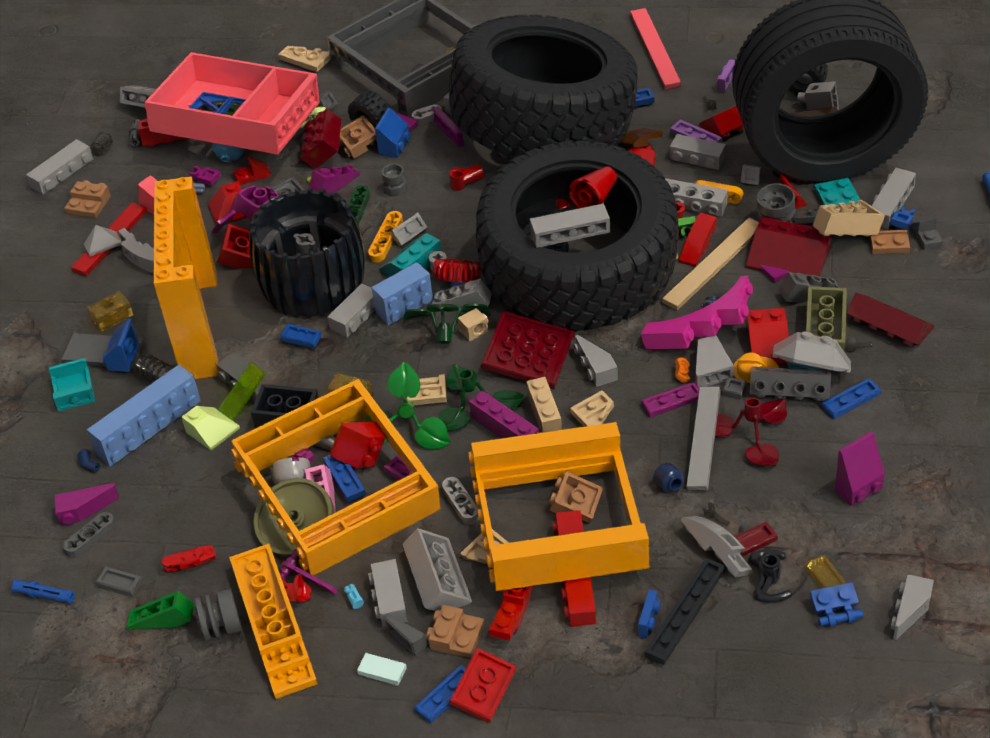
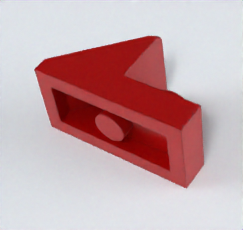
[233,156,271,186]

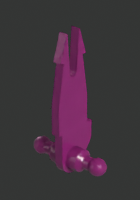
[280,549,338,594]

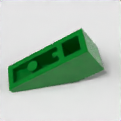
[126,591,195,630]

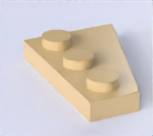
[278,46,331,72]

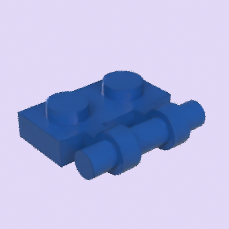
[809,582,863,627]

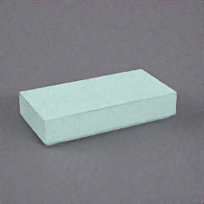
[357,653,407,686]

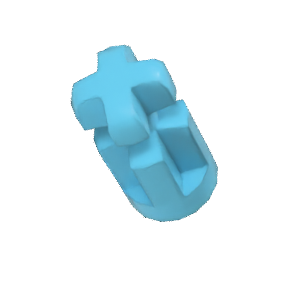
[344,584,364,609]

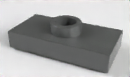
[794,208,818,224]

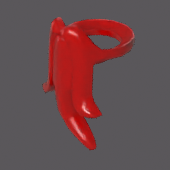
[282,574,312,603]

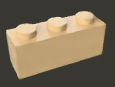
[526,377,562,433]

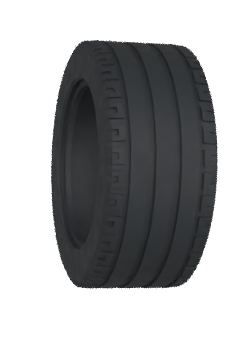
[732,0,928,184]

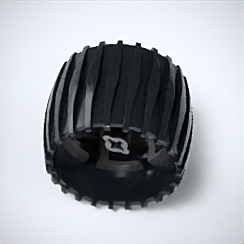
[249,187,365,318]

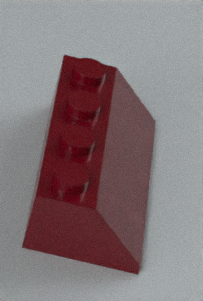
[847,292,935,346]

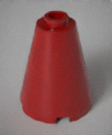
[569,166,617,209]

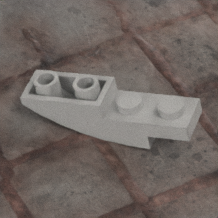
[118,228,154,273]
[681,516,752,577]

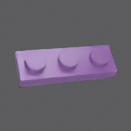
[670,119,722,143]

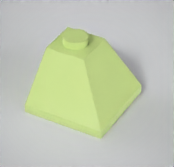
[182,406,240,451]

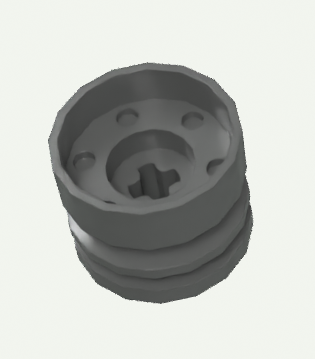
[757,183,796,223]
[195,588,242,641]

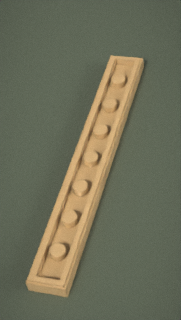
[662,218,759,311]

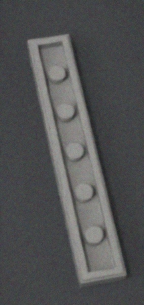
[687,387,721,490]

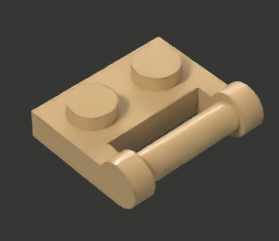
[407,374,447,405]

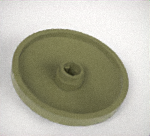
[254,478,334,557]

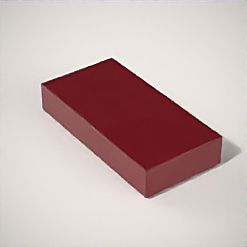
[734,522,778,557]

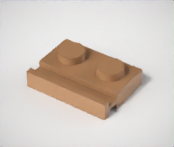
[870,230,910,254]

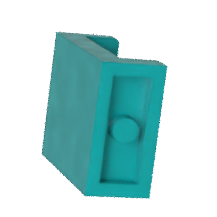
[48,358,96,411]

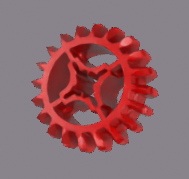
[432,258,482,283]

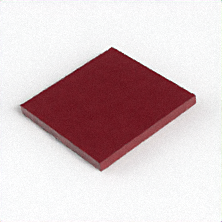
[481,311,575,389]

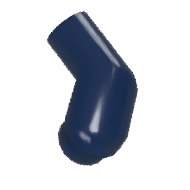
[77,449,100,472]

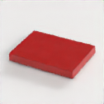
[449,648,517,723]

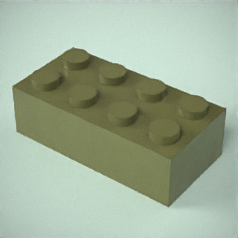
[806,286,847,351]

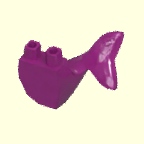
[212,186,279,234]

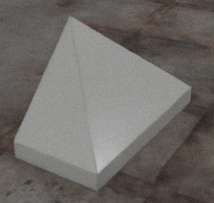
[84,225,122,256]

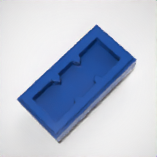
[280,324,322,349]

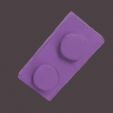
[717,60,735,93]

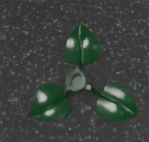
[403,304,491,344]
[438,364,525,431]

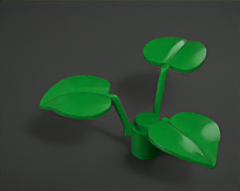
[363,362,450,449]

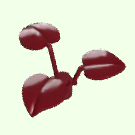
[715,398,787,466]

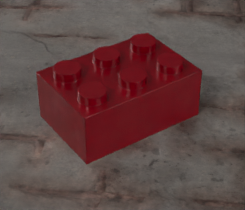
[301,108,342,169]

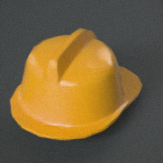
[734,352,779,383]

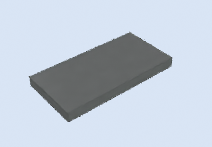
[61,333,144,369]

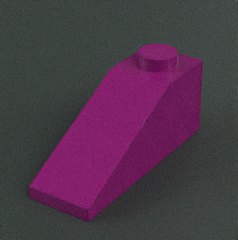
[55,483,119,526]

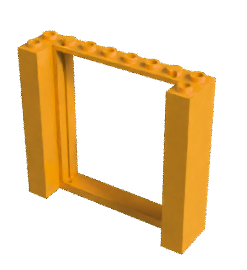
[154,176,219,379]
[231,379,441,576]
[468,422,649,591]

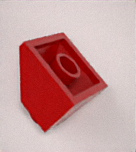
[208,181,247,224]

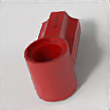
[449,164,484,191]

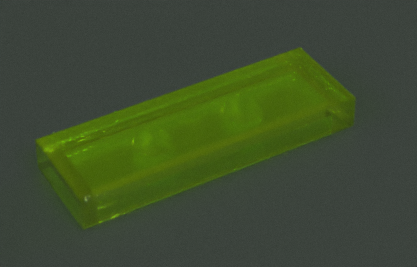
[218,362,266,420]

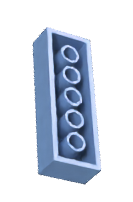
[87,365,201,467]

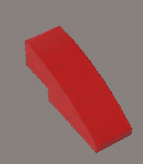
[679,213,717,267]

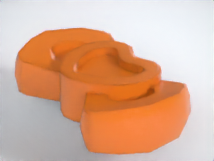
[675,358,690,383]

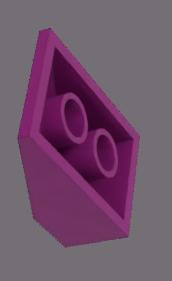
[835,431,885,506]

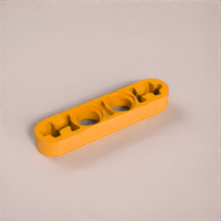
[368,211,403,263]

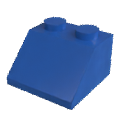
[375,108,411,158]
[103,319,140,372]

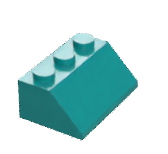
[380,233,441,277]

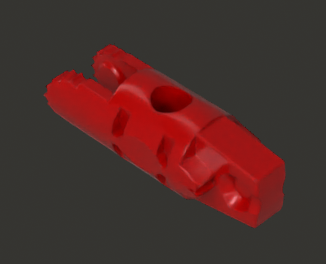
[161,545,216,573]

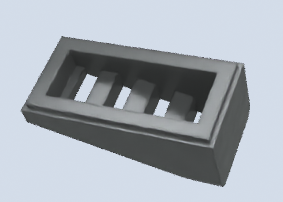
[385,615,428,656]

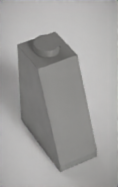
[696,335,734,389]

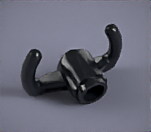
[749,549,792,602]

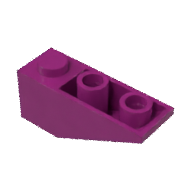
[309,165,360,194]

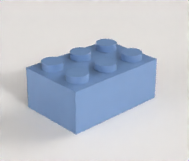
[371,262,433,325]

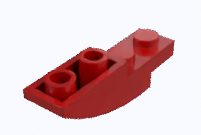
[489,585,534,641]

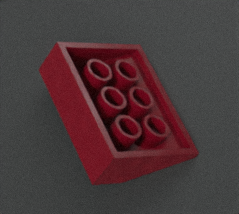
[746,217,832,276]

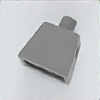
[797,82,839,111]

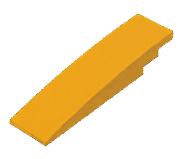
[229,544,318,699]

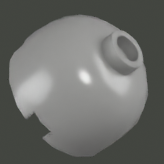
[270,457,311,485]

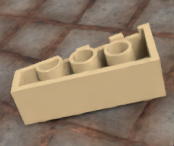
[813,200,885,237]

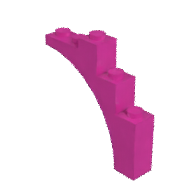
[641,276,753,349]

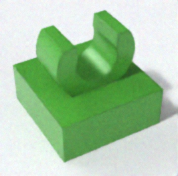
[678,216,696,237]

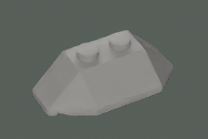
[772,332,851,373]

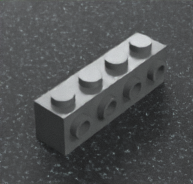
[750,366,831,401]

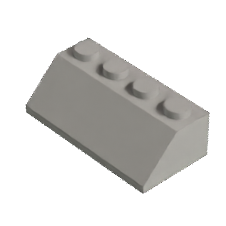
[402,528,472,611]

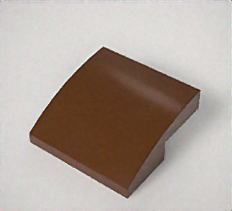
[618,128,662,147]

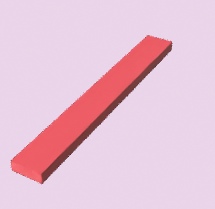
[630,8,681,90]

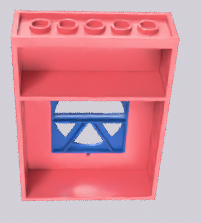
[144,52,320,155]

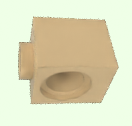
[458,308,488,341]

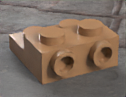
[339,115,376,159]
[64,180,111,218]
[548,471,603,523]
[426,605,485,658]

